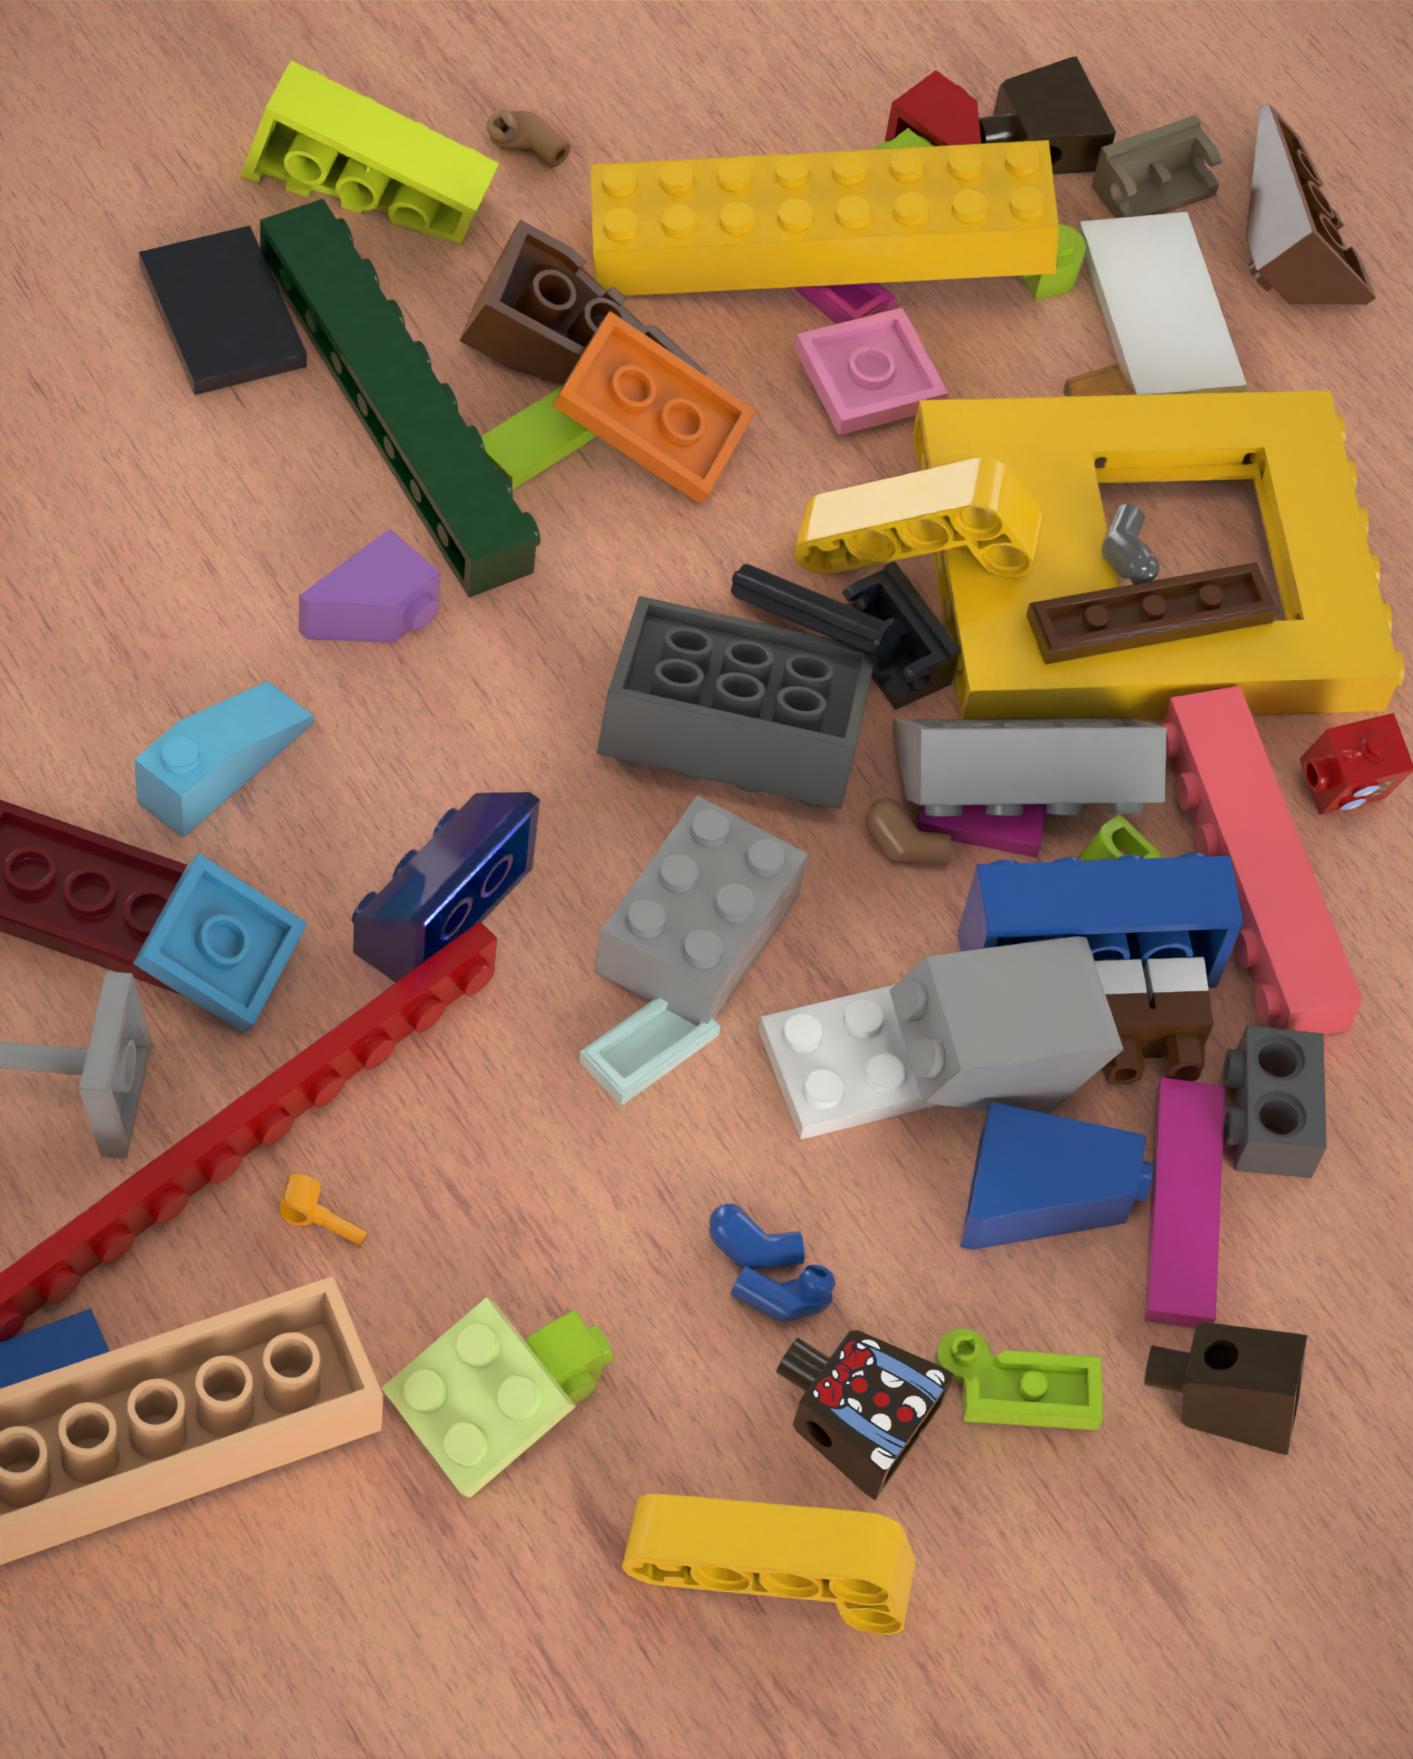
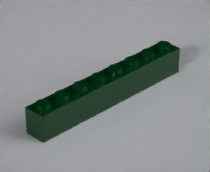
[260,199,541,597]

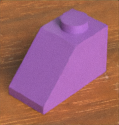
[299,529,441,642]

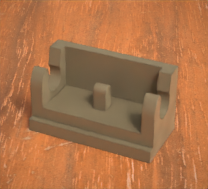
[1091,115,1221,218]

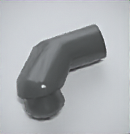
[1102,504,1159,584]

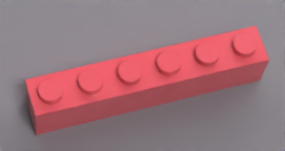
[1158,686,1363,1035]

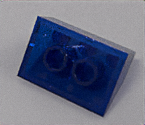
[351,792,540,983]

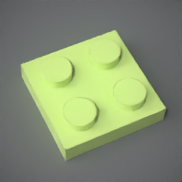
[381,1297,576,1498]

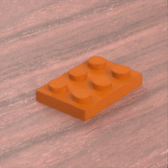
[552,311,757,504]

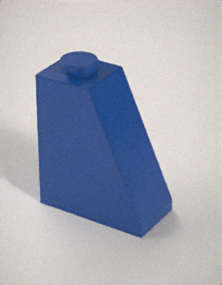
[960,1101,1154,1250]

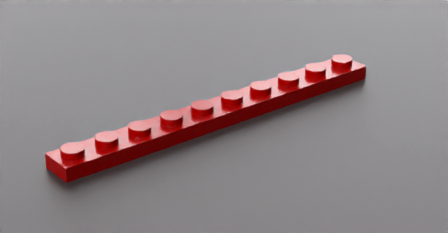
[0,921,497,1342]

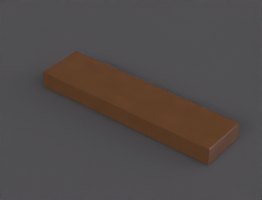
[1026,562,1278,664]

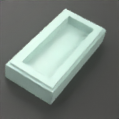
[578,998,721,1106]

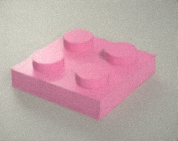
[794,307,949,436]

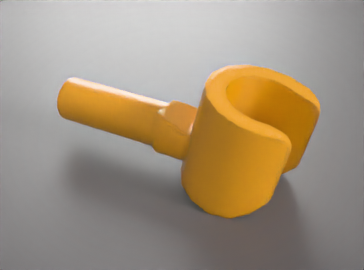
[279,1174,368,1247]

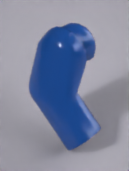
[709,1203,805,1269]
[731,1264,836,1323]

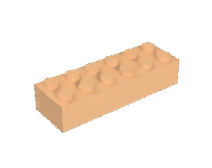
[0,1276,383,1565]

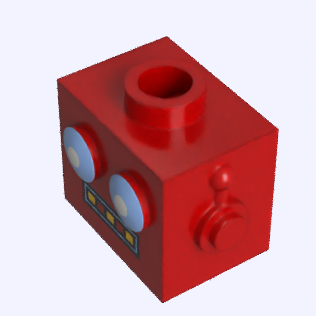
[1299,713,1413,815]

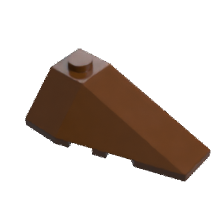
[459,220,707,385]

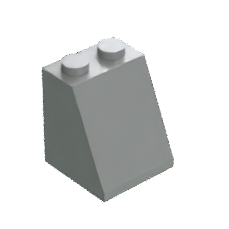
[889,936,1124,1114]

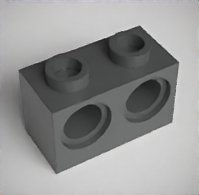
[1223,1025,1327,1178]

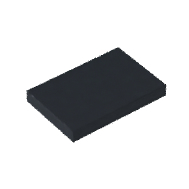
[139,226,307,395]

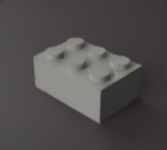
[594,795,808,1026]

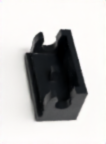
[842,561,960,710]

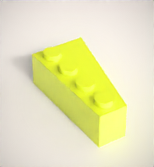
[240,60,499,245]

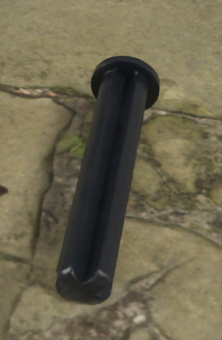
[731,564,903,666]

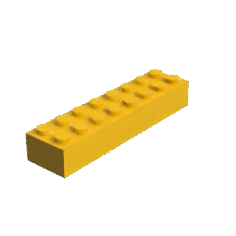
[590,140,1059,296]

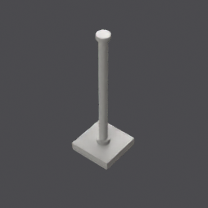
[0,971,152,1158]

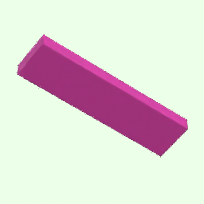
[1145,1077,1225,1327]

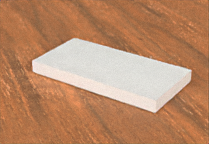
[1078,212,1247,395]

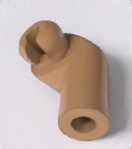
[486,110,571,167]
[866,798,951,865]

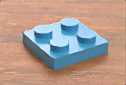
[133,853,308,1034]

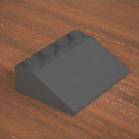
[597,596,874,809]

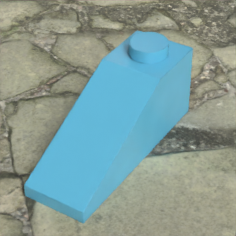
[135,681,314,838]

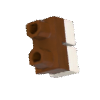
[1094,957,1213,1085]

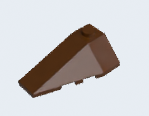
[1246,103,1376,305]

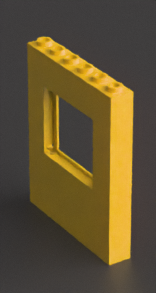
[911,390,1405,720]

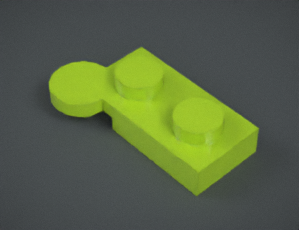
[935,1328,1103,1430]

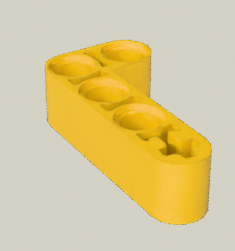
[794,458,1043,578]
[622,1494,916,1635]

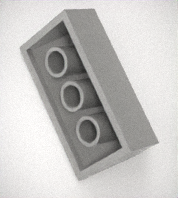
[893,718,1166,816]

